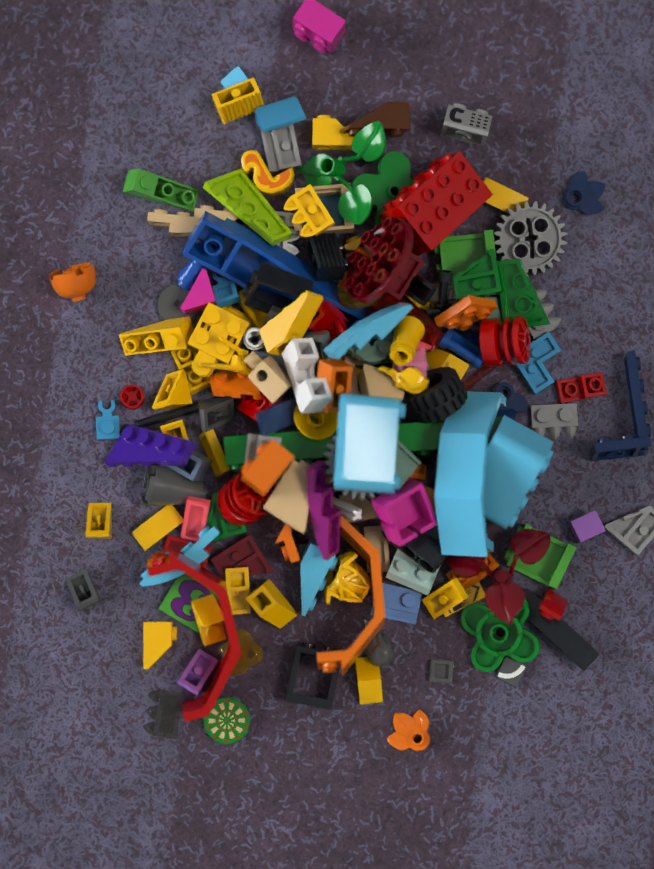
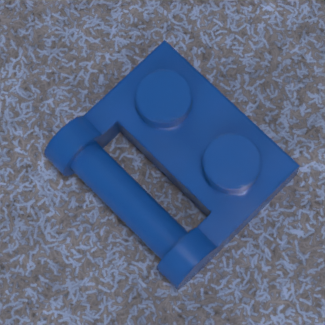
[439,329,483,369]

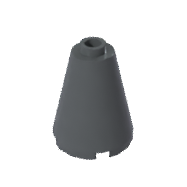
[141,464,207,506]

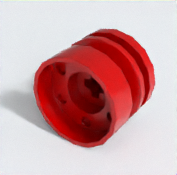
[479,316,531,367]
[217,472,277,526]

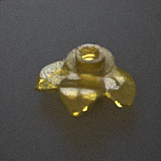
[218,629,264,675]

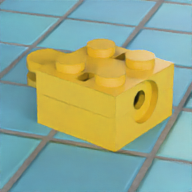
[188,302,252,378]

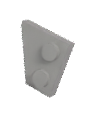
[604,506,654,556]

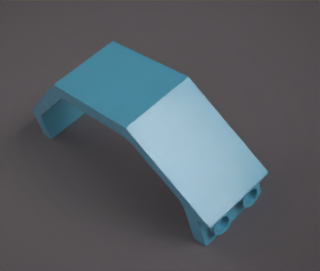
[434,391,506,557]

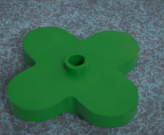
[351,151,415,225]
[461,598,540,672]

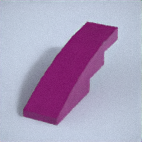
[306,460,341,561]

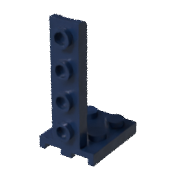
[590,350,651,462]

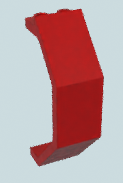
[147,545,242,722]

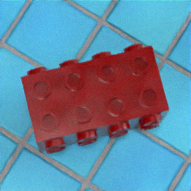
[378,151,493,256]

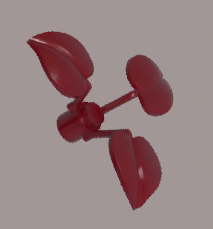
[446,529,551,625]

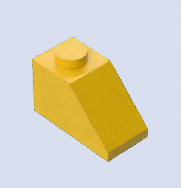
[312,115,354,150]
[426,348,469,380]
[143,622,177,669]

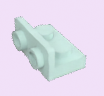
[385,548,440,595]

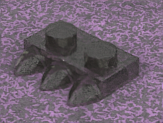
[143,689,184,739]

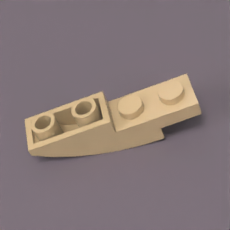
[147,205,241,237]

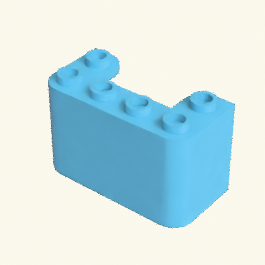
[483,415,554,530]

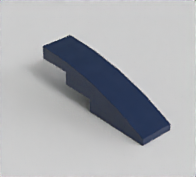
[255,393,297,436]

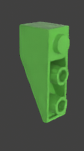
[123,168,199,212]

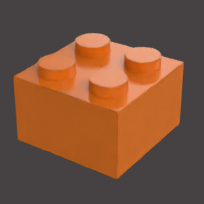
[241,438,295,497]

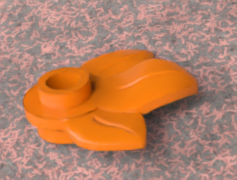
[387,710,430,751]

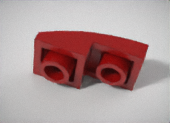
[554,372,607,404]
[539,588,568,621]

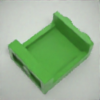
[434,230,496,277]
[503,523,577,590]

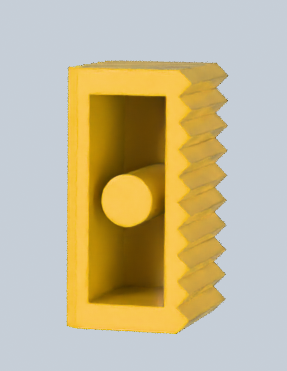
[212,77,264,124]

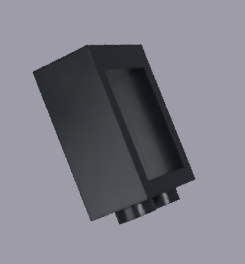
[243,262,314,314]
[285,642,340,710]

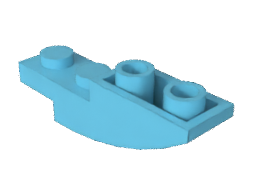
[139,526,221,587]

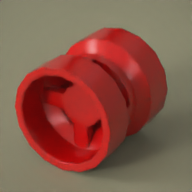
[120,385,145,410]

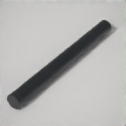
[137,396,226,428]

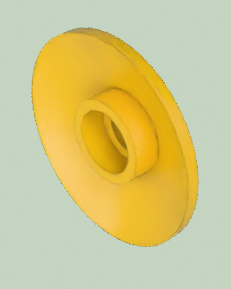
[294,404,338,440]

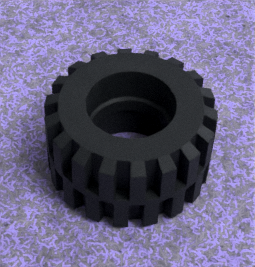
[404,367,468,423]

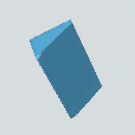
[254,96,306,132]

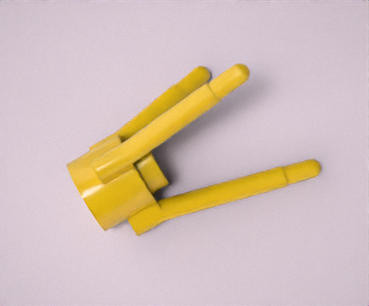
[199,336,253,375]

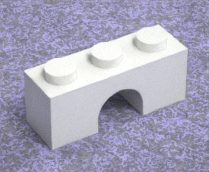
[282,338,332,414]

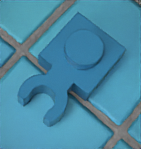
[212,272,241,308]
[96,400,120,440]

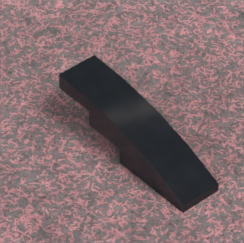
[524,589,600,671]

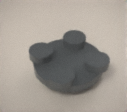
[158,285,196,323]

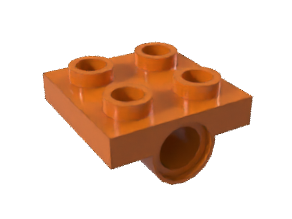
[434,295,498,331]

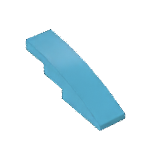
[323,302,413,360]

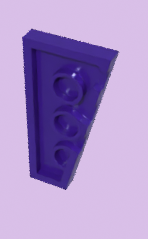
[105,424,196,467]

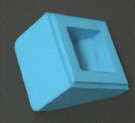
[220,66,248,88]

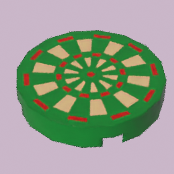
[204,697,250,744]

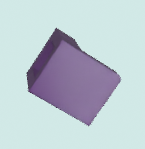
[569,511,606,544]

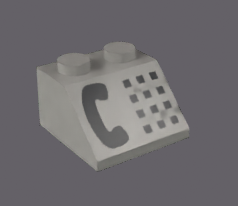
[441,103,492,146]

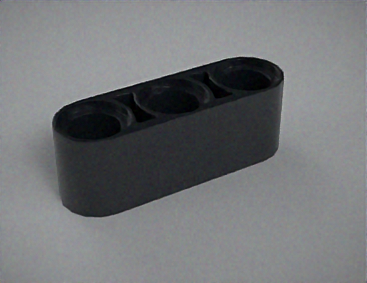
[382,526,449,573]

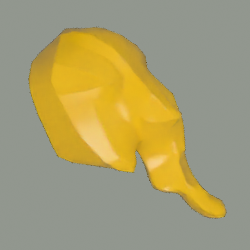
[377,366,429,394]

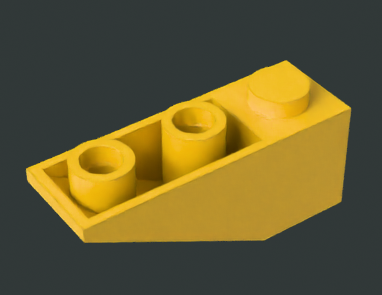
[259,291,324,357]
[119,316,194,356]

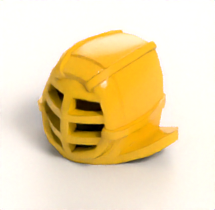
[324,551,370,605]

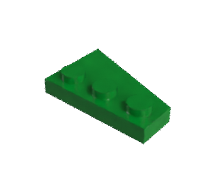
[496,258,550,327]

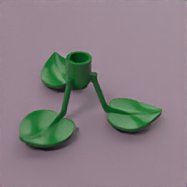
[296,121,386,226]

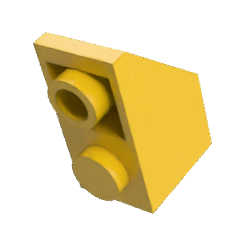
[245,579,298,629]

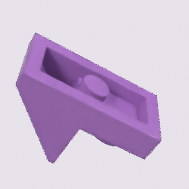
[177,649,219,695]

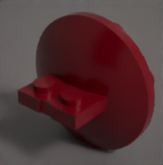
[345,217,425,303]

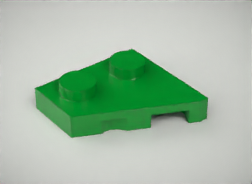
[453,249,502,301]

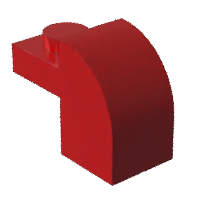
[309,300,348,344]

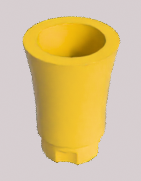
[390,316,425,366]

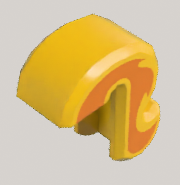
[241,150,295,197]

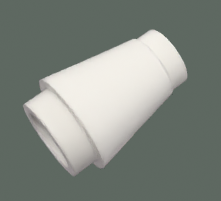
[243,327,264,350]

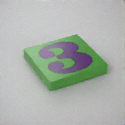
[159,573,219,633]

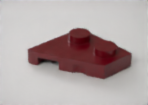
[210,534,273,579]

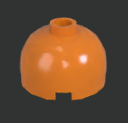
[49,262,96,302]

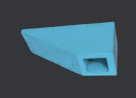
[300,538,338,616]

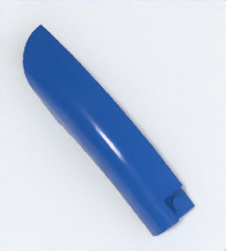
[182,211,393,343]

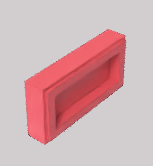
[180,496,211,542]

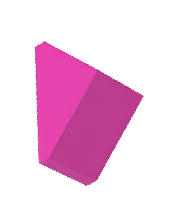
[180,268,217,315]

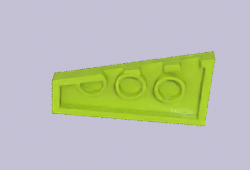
[203,169,293,246]

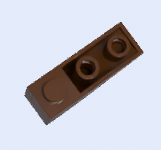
[340,102,411,138]

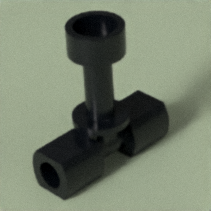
[418,270,454,324]

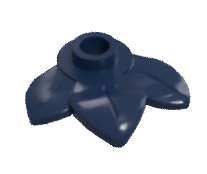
[563,171,605,215]
[492,382,528,421]

